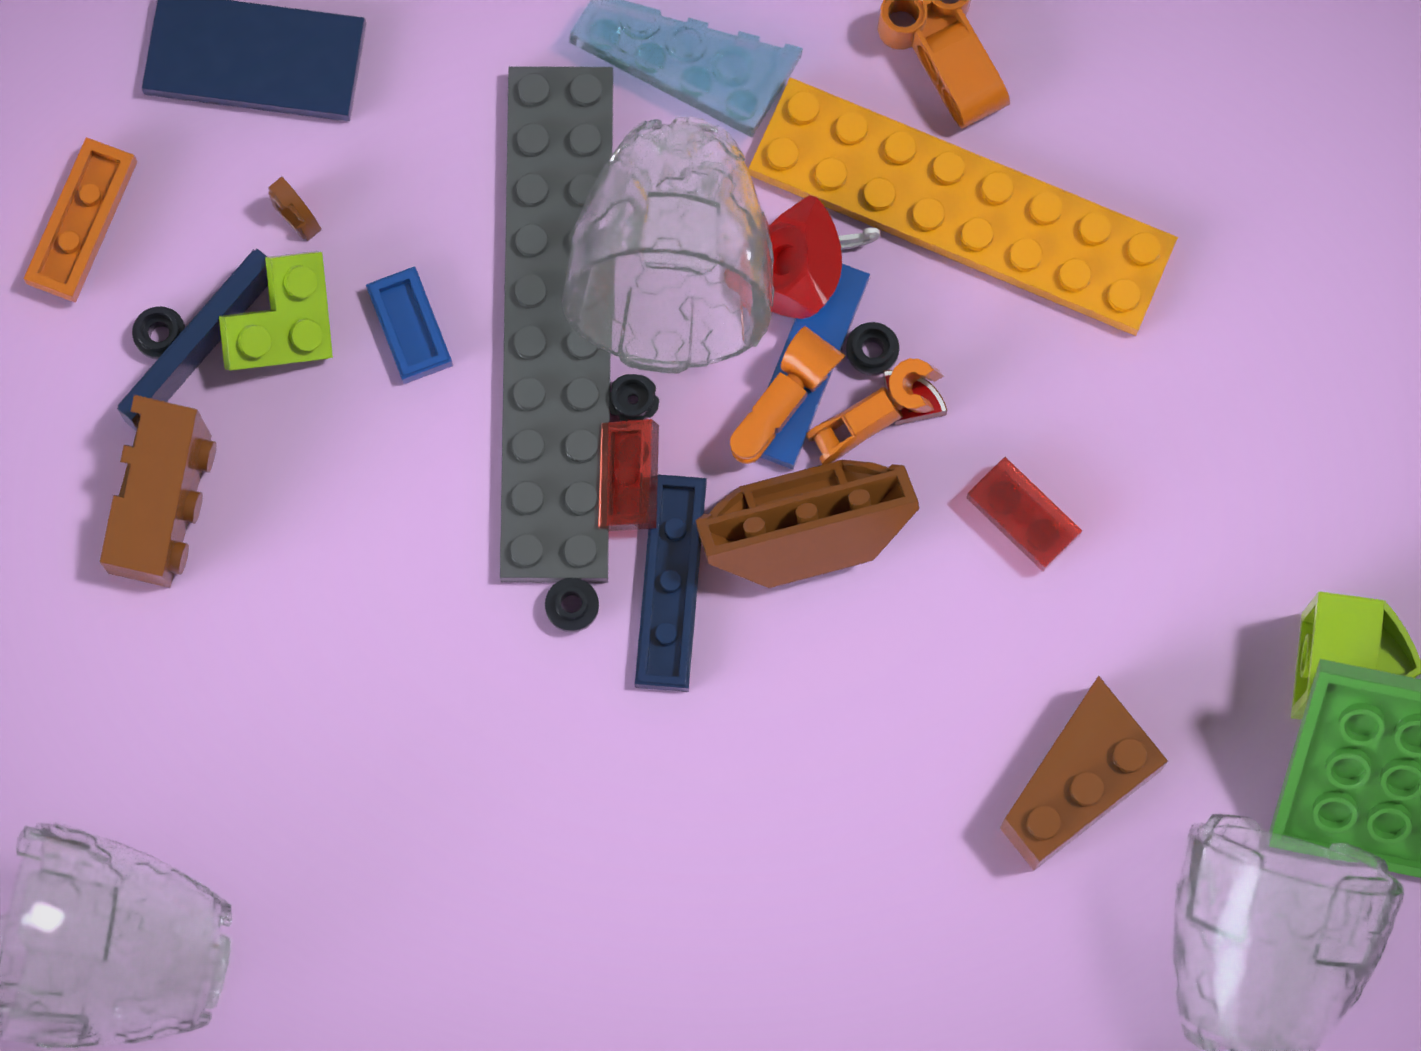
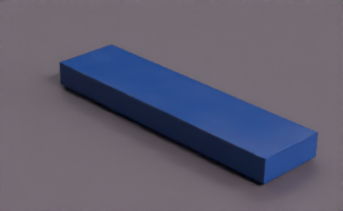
[761,264,870,470]

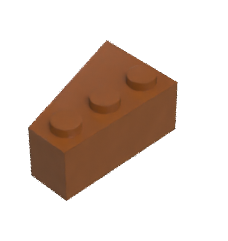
[100,395,216,588]
[1000,676,1168,870]

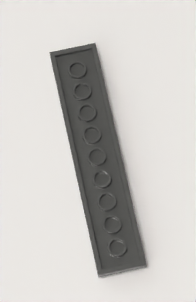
[500,67,614,583]

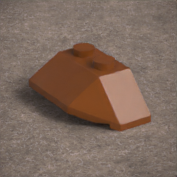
[696,460,920,588]

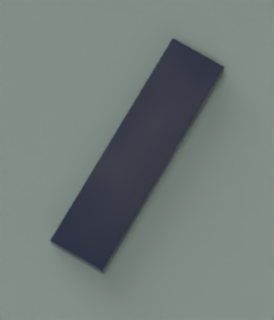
[117,249,268,431]
[635,474,707,692]

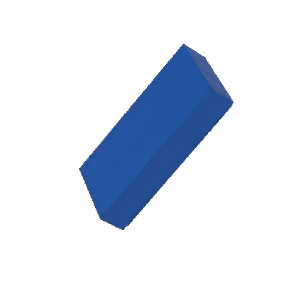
[366,266,453,384]

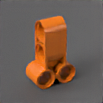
[877,0,1010,129]

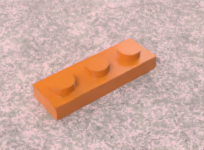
[23,137,138,303]

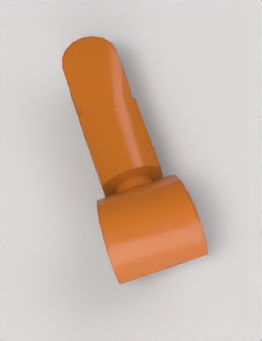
[730,326,846,464]
[806,358,944,465]

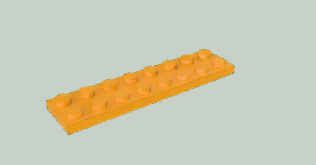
[748,77,1178,336]

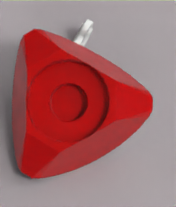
[729,195,880,319]

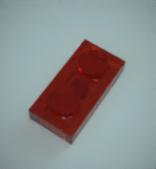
[598,419,659,531]
[966,457,1083,572]

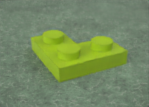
[219,251,333,371]

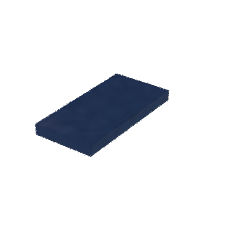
[142,0,366,122]

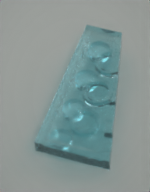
[569,0,803,138]

